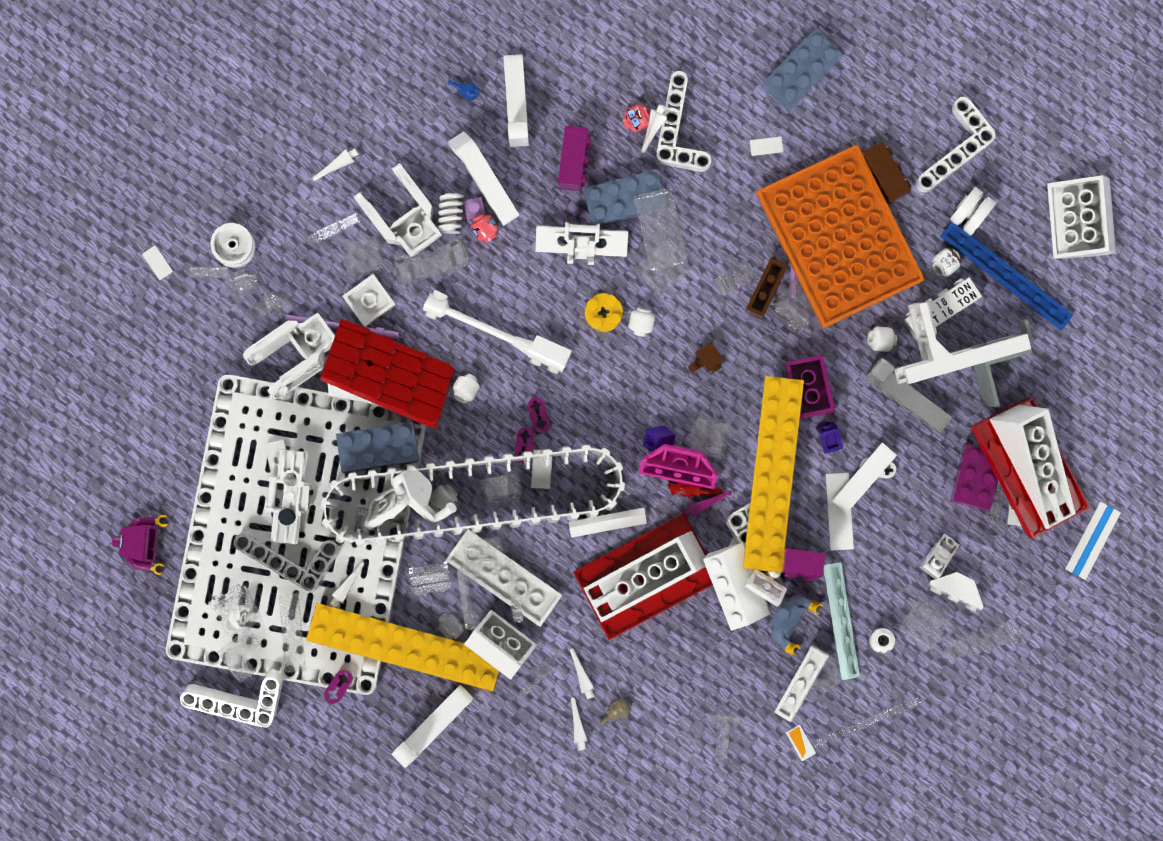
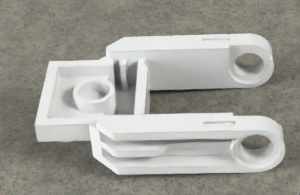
[353,163,442,258]
[243,313,335,399]

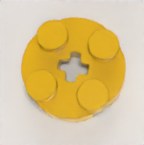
[585,293,623,332]

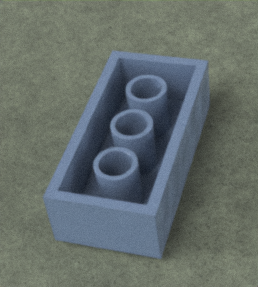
[762,29,843,113]
[583,169,667,227]
[336,422,420,473]

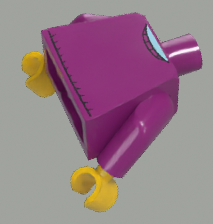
[112,515,168,575]

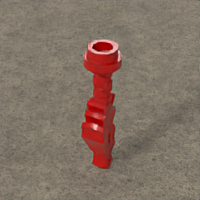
[667,482,724,501]

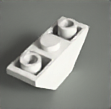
[920,533,959,579]
[927,572,984,612]

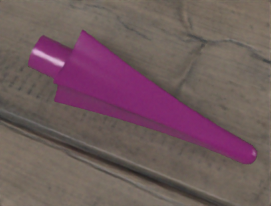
[683,491,732,517]

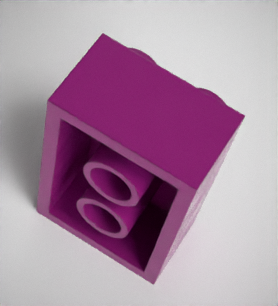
[558,126,591,192]
[784,355,835,420]
[950,444,998,511]
[781,548,825,582]

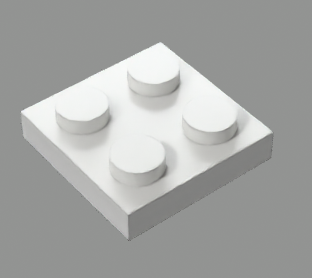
[342,274,396,327]

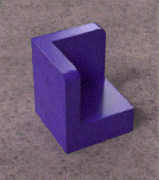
[643,426,676,452]

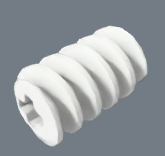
[437,193,464,234]

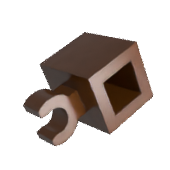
[688,342,724,374]

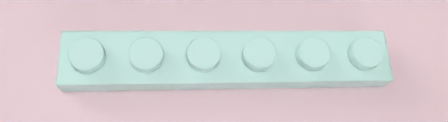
[824,563,860,680]

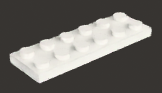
[446,529,562,627]

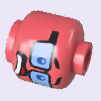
[622,104,650,132]
[470,213,499,243]

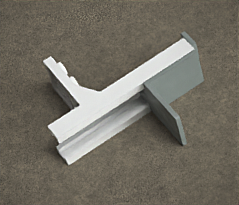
[894,302,1032,407]

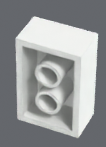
[464,610,537,680]

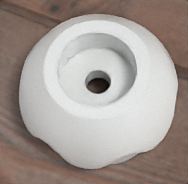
[229,605,249,629]

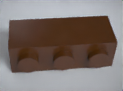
[862,141,911,204]
[745,258,788,320]

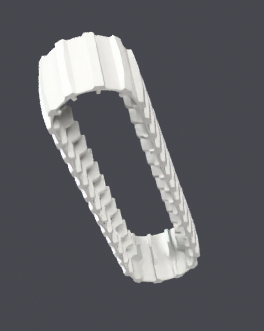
[319,444,625,547]

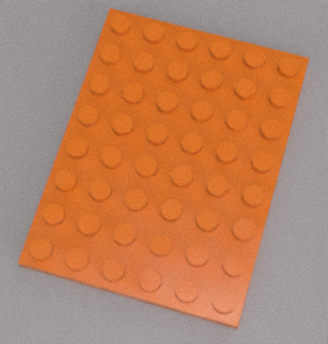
[755,144,925,329]

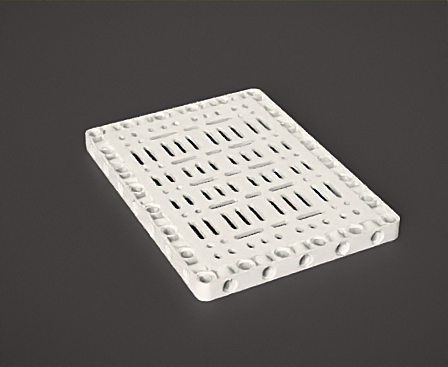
[166,375,426,695]

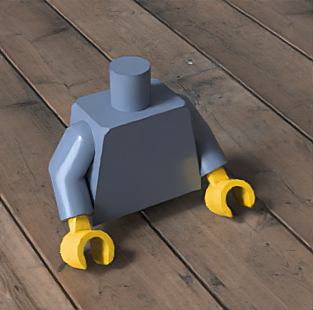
[770,594,823,656]

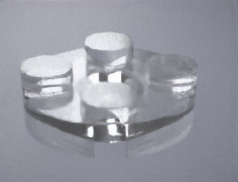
[810,656,840,693]

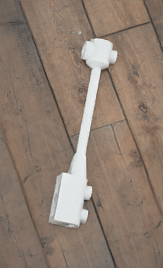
[423,290,572,374]

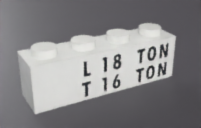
[903,278,982,340]

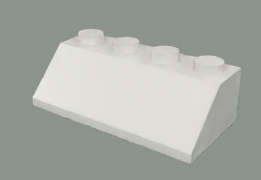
[703,542,771,631]

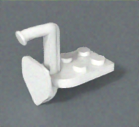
[364,471,457,530]

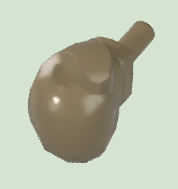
[600,699,630,726]

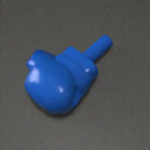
[448,80,479,101]

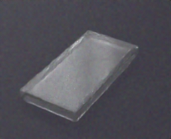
[633,187,688,271]

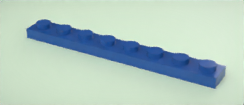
[940,222,1073,331]

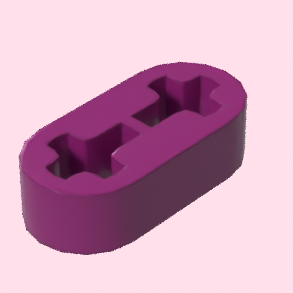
[528,397,550,434]
[514,427,534,464]
[324,670,353,704]

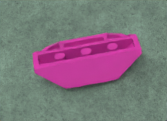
[639,444,717,489]

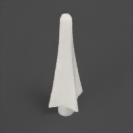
[641,104,667,153]
[313,148,359,181]
[330,562,364,608]
[570,648,594,700]
[571,697,588,751]

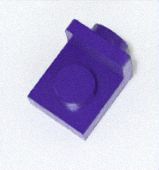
[816,421,843,454]

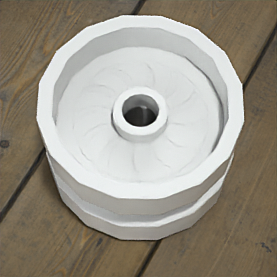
[949,186,997,236]
[210,223,256,268]

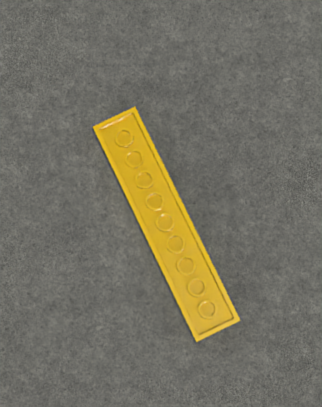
[743,376,804,573]
[306,603,499,691]

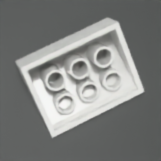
[1047,175,1116,259]

